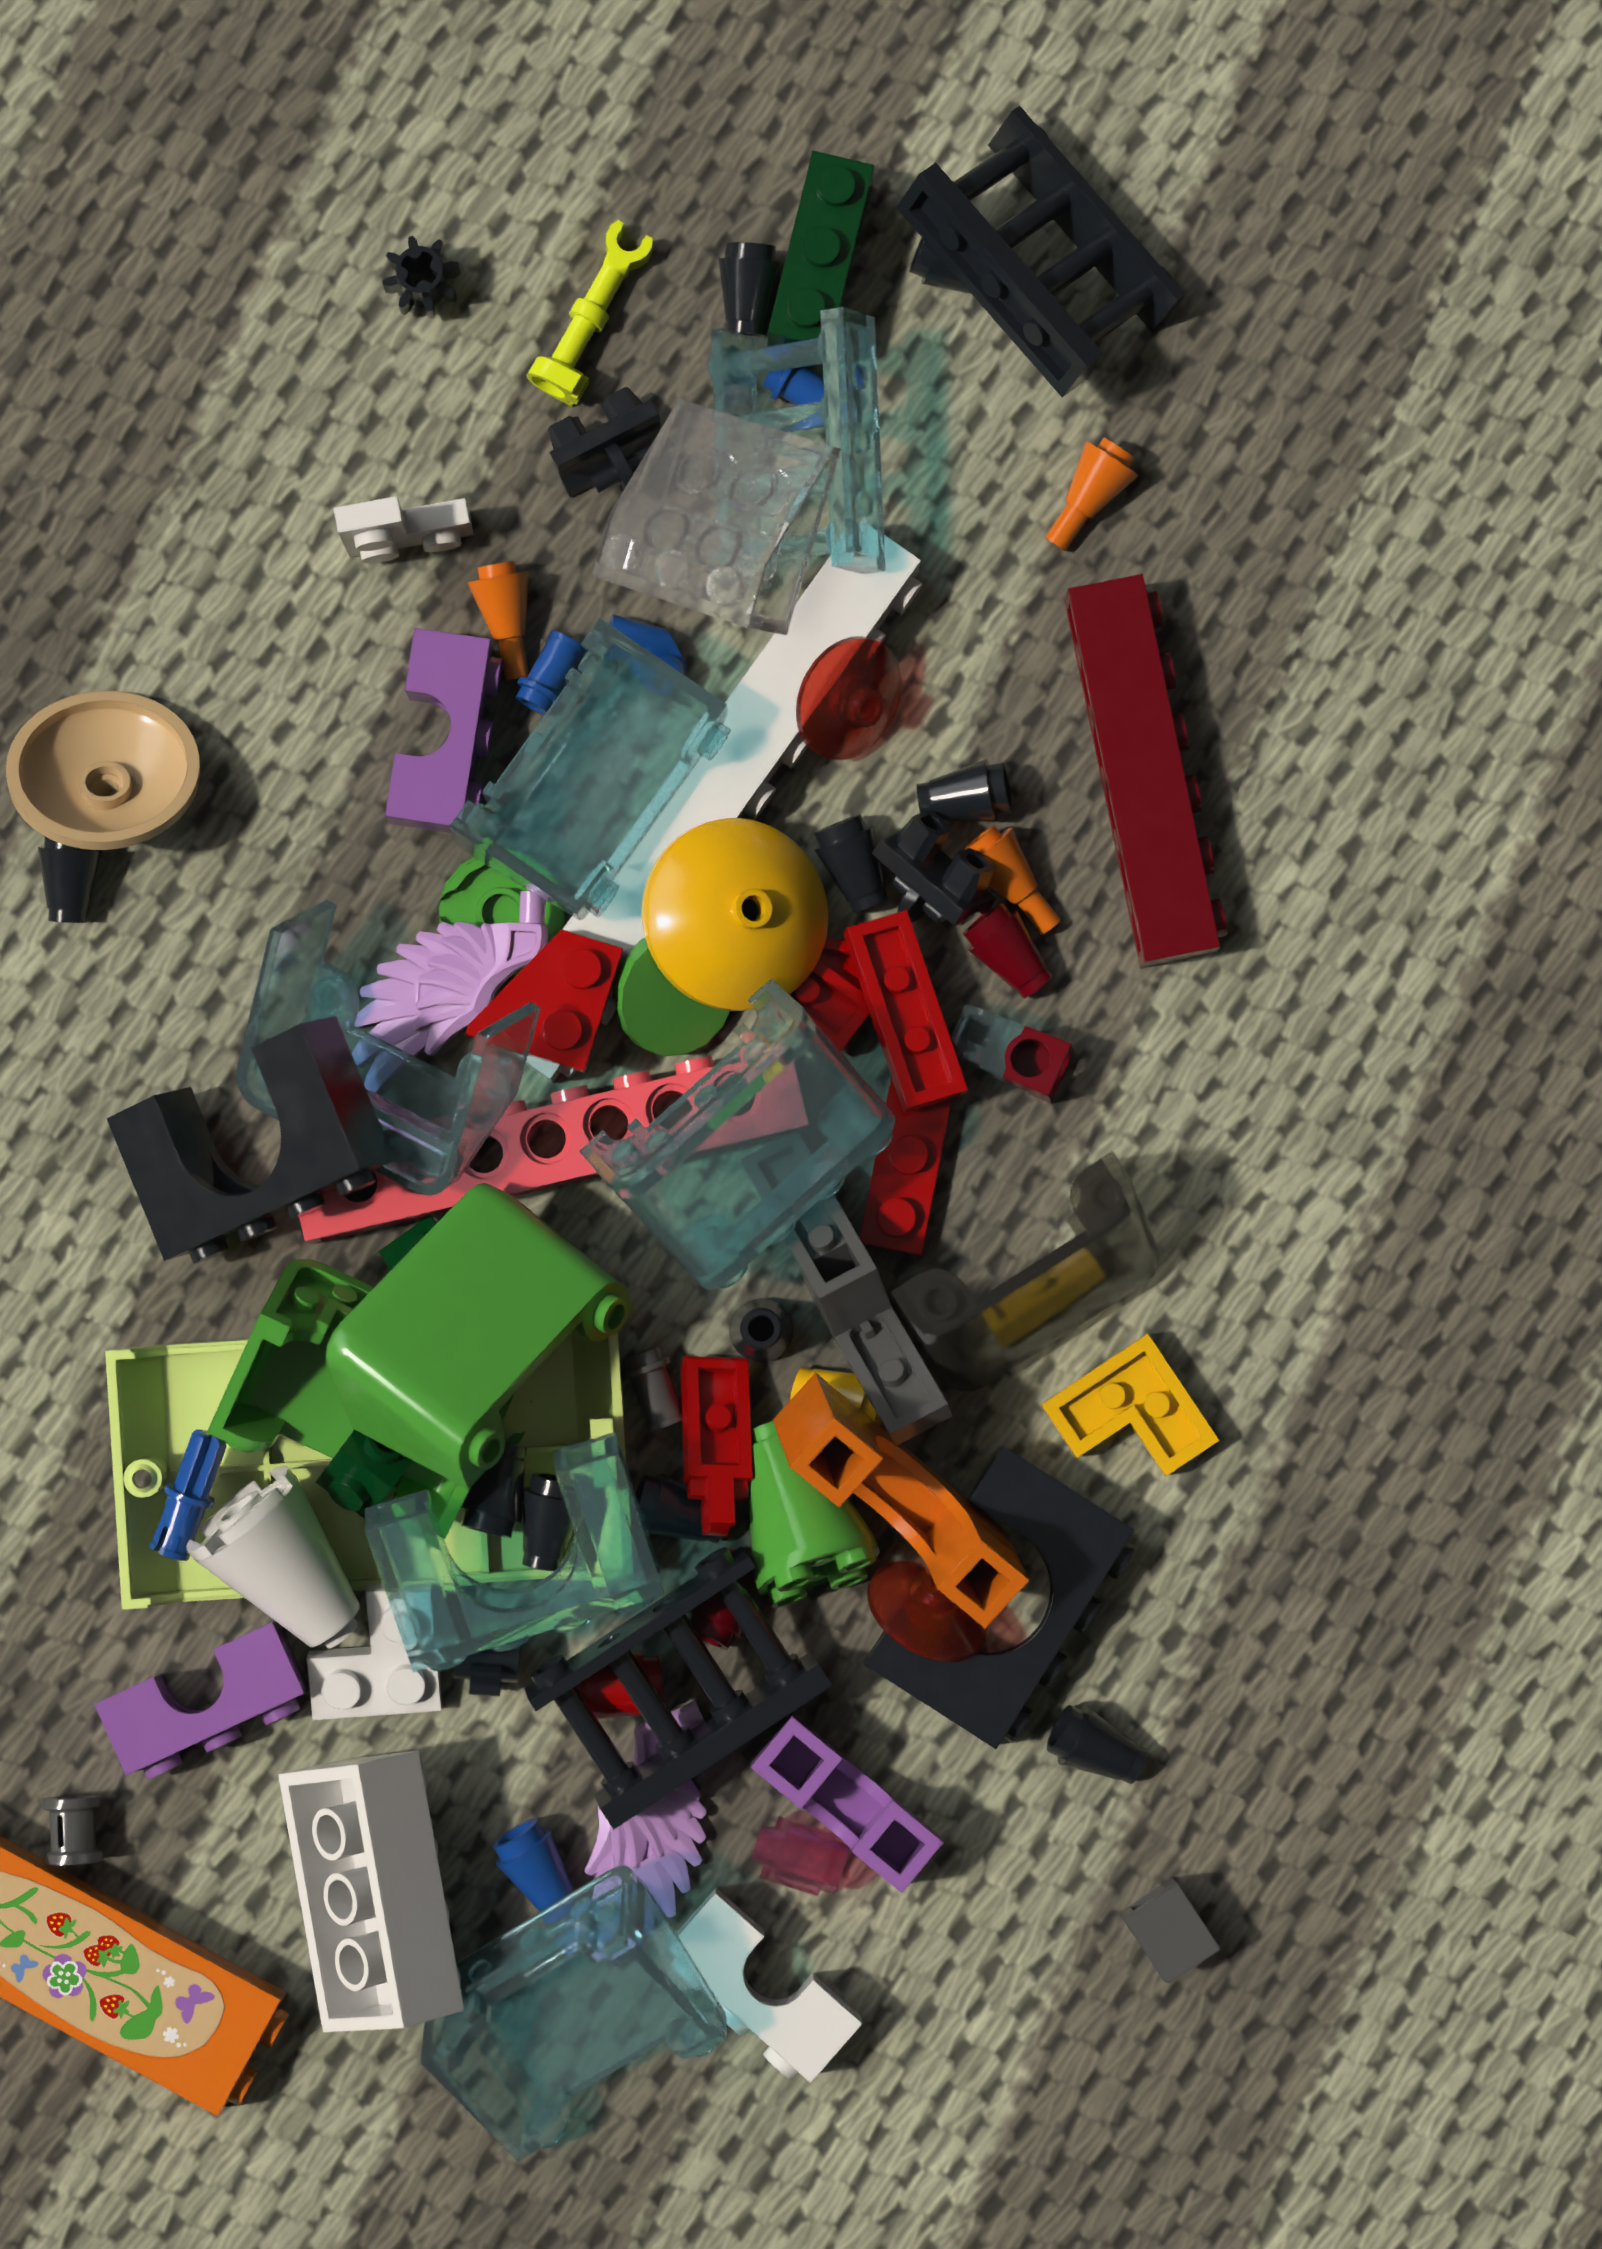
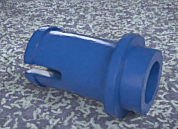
[763,353,848,426]
[516,631,587,716]

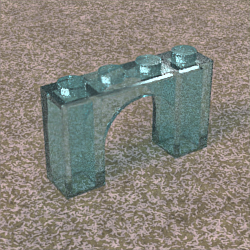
[365,1432,664,1672]

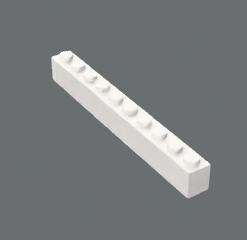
[502,517,923,1083]

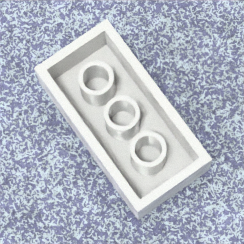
[278,1750,464,2032]

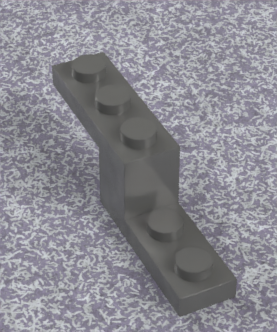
[739,1129,952,1446]

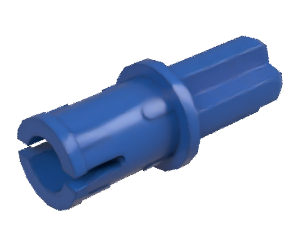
[149,1429,226,1561]

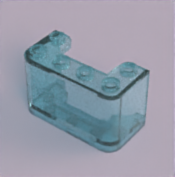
[579,979,896,1290]

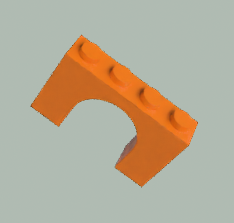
[773,1372,1029,1628]

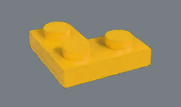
[1040,1334,1219,1476]

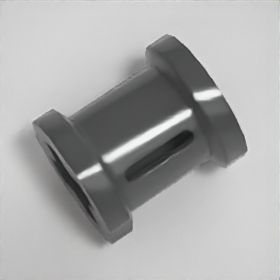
[43,1795,103,1865]

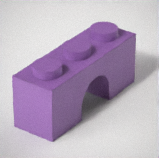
[385,628,503,835]
[94,1621,310,1780]
[751,1713,943,1893]

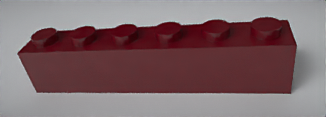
[1064,574,1227,968]

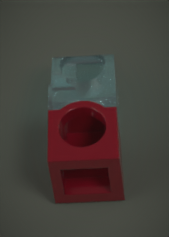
[950,1005,1074,1104]

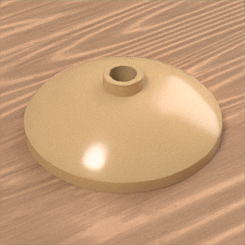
[6,691,200,850]

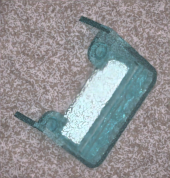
[236,900,541,1195]

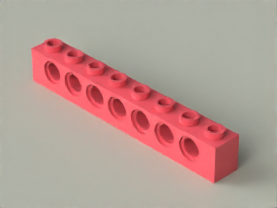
[299,1042,807,1244]

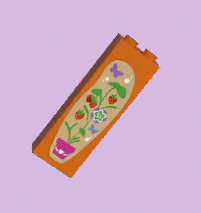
[0,1835,289,2116]

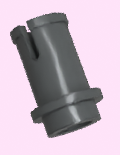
[621,1346,682,1432]

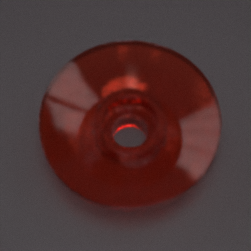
[796,636,902,760]
[867,1561,988,1663]

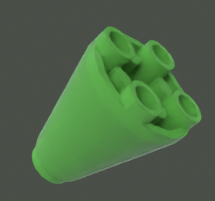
[748,1421,880,1608]

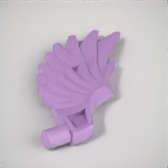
[349,891,548,1102]
[564,1701,706,1956]

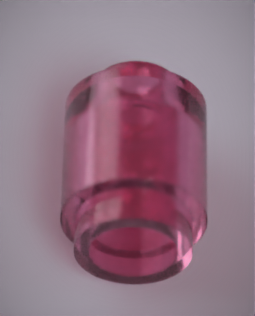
[751,1816,850,1896]

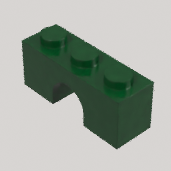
[768,150,874,365]

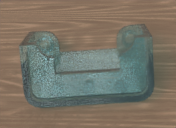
[449,618,731,920]
[420,1865,727,2161]

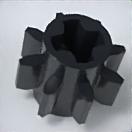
[382,236,461,319]
[453,1617,522,1697]

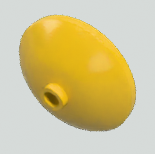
[642,818,828,1011]

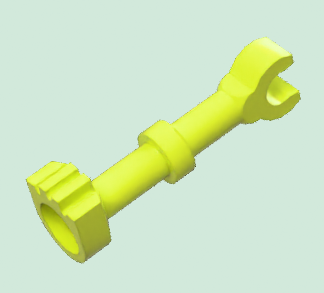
[526,220,653,407]

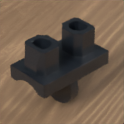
[548,387,670,498]
[872,811,996,926]

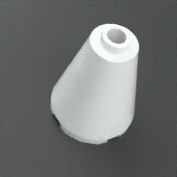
[186,1465,360,1648]

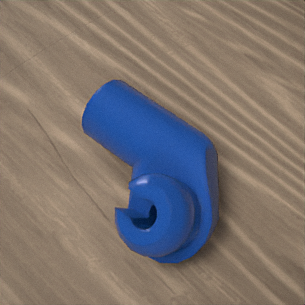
[605,614,686,690]

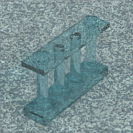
[708,307,886,589]

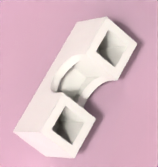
[664,1887,862,2083]

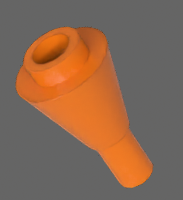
[1045,437,1138,552]
[467,561,529,681]
[964,825,1061,935]

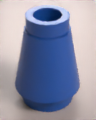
[493,1818,578,1920]

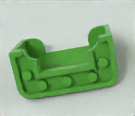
[326,1183,633,1489]
[207,1259,515,1543]

